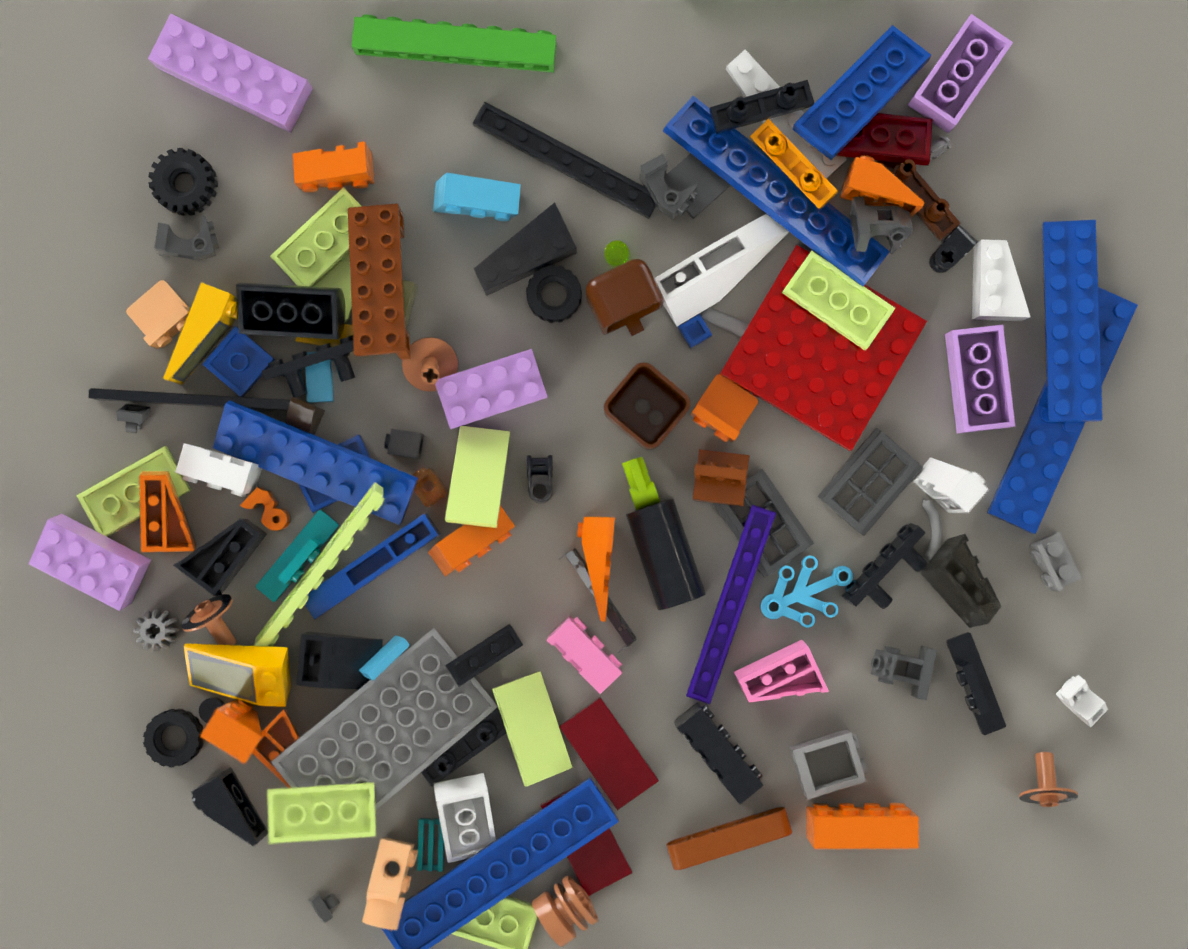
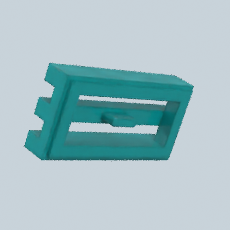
[417,818,444,872]

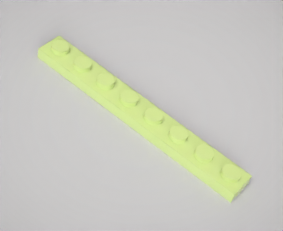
[254,482,385,647]

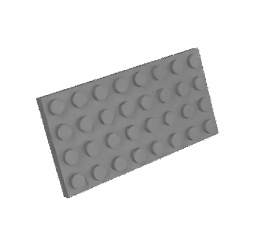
[271,628,498,843]

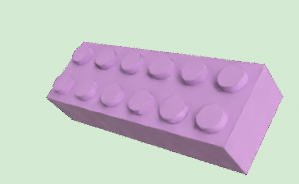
[148,13,313,133]

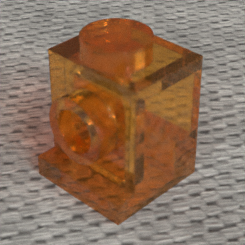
[412,467,449,507]

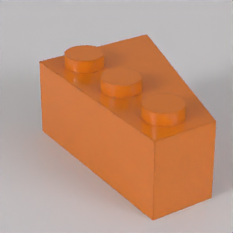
[139,471,196,552]

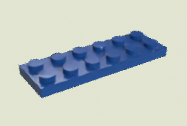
[793,25,931,160]

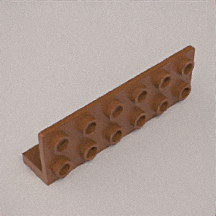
[348,203,411,360]

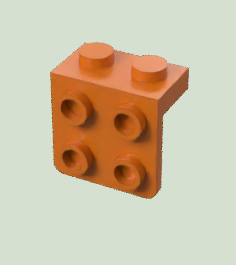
[690,374,758,443]

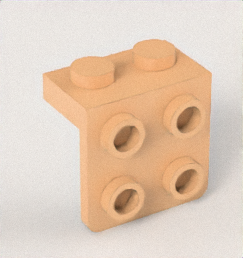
[126,280,190,349]

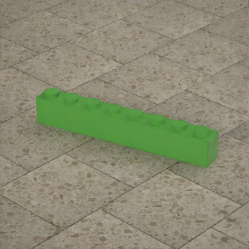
[352,14,557,73]

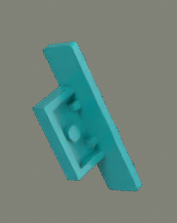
[256,510,339,602]

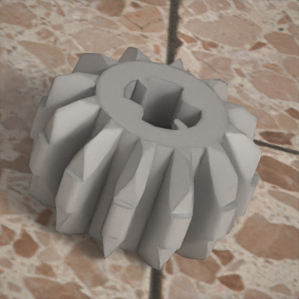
[134,608,180,652]

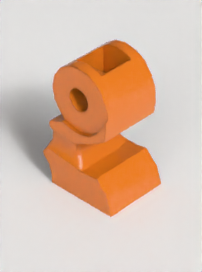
[240,487,291,531]

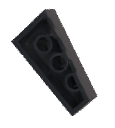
[474,202,577,296]
[674,702,764,804]

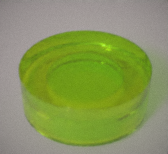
[604,240,629,267]

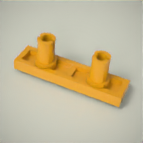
[750,118,838,210]

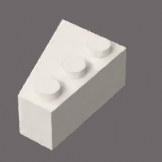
[972,239,1031,321]
[175,443,262,497]
[912,457,988,513]

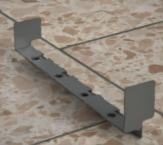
[559,548,637,653]

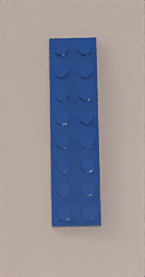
[1042,220,1103,422]
[213,400,418,525]

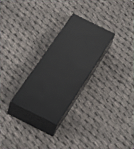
[445,624,523,687]

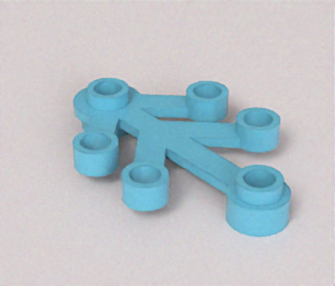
[760,555,853,628]

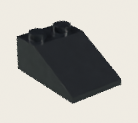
[191,767,269,846]

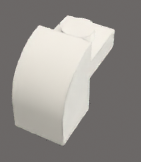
[1056,675,1108,728]

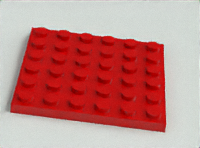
[720,245,927,451]

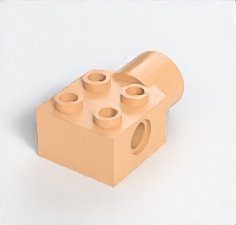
[362,837,418,930]

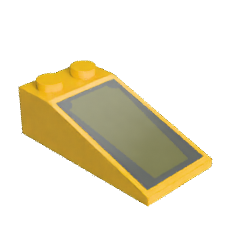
[163,282,238,385]
[184,643,292,707]

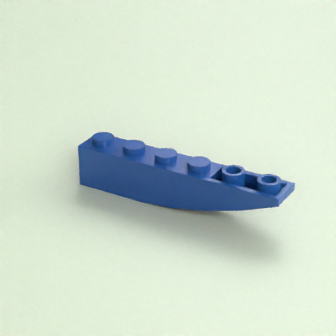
[305,514,441,620]

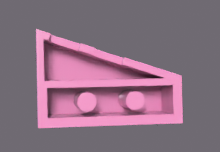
[547,616,622,694]
[734,640,829,703]

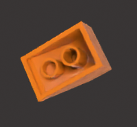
[840,156,924,217]

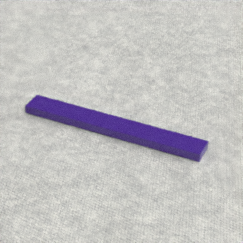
[686,504,776,704]

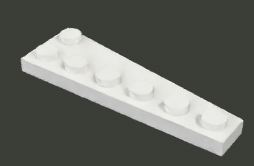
[726,50,847,179]

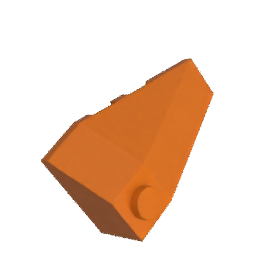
[577,517,615,622]

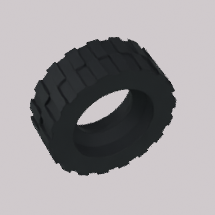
[526,265,582,323]
[143,708,204,768]

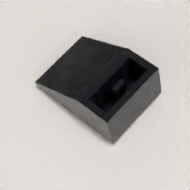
[296,631,383,689]

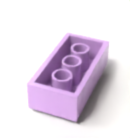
[907,14,1013,133]
[945,325,1015,434]
[435,349,548,429]
[29,514,151,611]

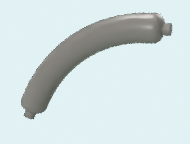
[922,499,942,562]

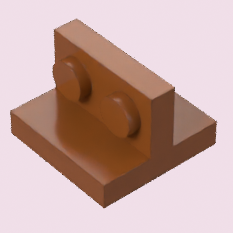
[693,449,750,506]

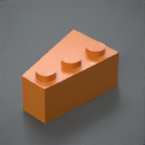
[293,141,374,192]
[428,505,515,577]
[200,699,262,764]
[252,709,300,788]

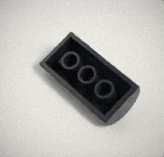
[236,283,345,340]
[626,499,706,610]

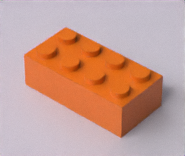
[806,803,919,849]

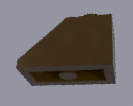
[286,397,325,435]

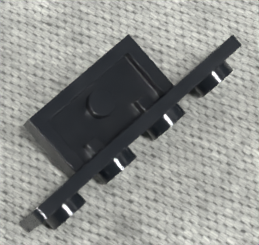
[946,632,1006,735]

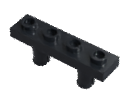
[709,79,814,134]
[262,335,355,398]
[842,523,927,609]
[421,707,507,787]

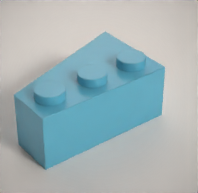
[433,173,521,221]

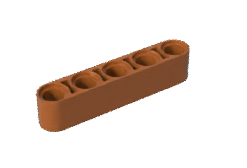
[666,807,792,870]

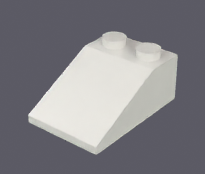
[433,773,496,863]

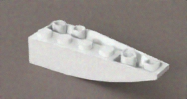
[654,214,789,327]

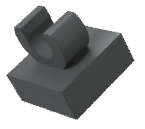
[117,404,151,433]
[308,893,340,923]

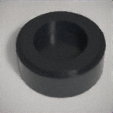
[199,697,225,723]

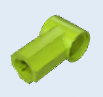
[622,456,660,511]

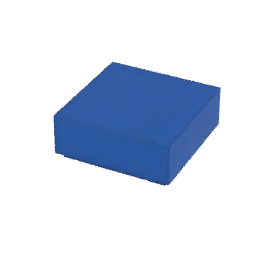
[678,313,712,349]

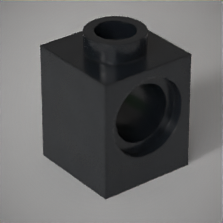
[384,429,424,459]

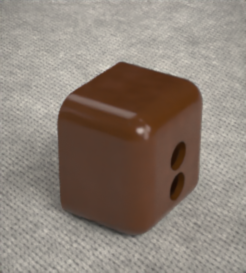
[586,259,665,336]
[604,362,690,450]

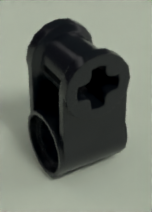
[929,224,978,273]
[527,455,553,504]

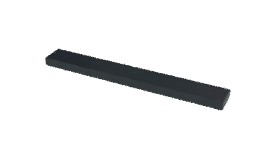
[473,101,656,219]
[88,388,290,411]

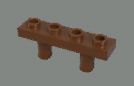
[877,159,961,241]

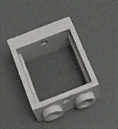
[789,729,868,800]

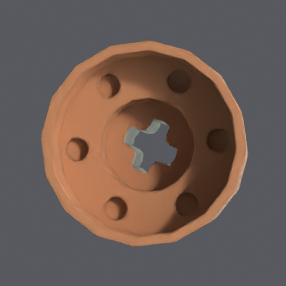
[532,875,598,947]

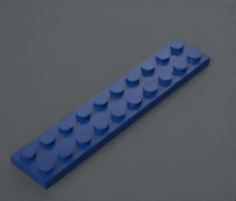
[663,96,890,286]
[987,287,1137,534]
[382,777,619,949]

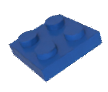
[202,326,275,397]

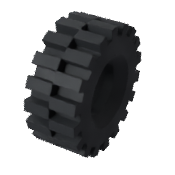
[148,148,218,216]

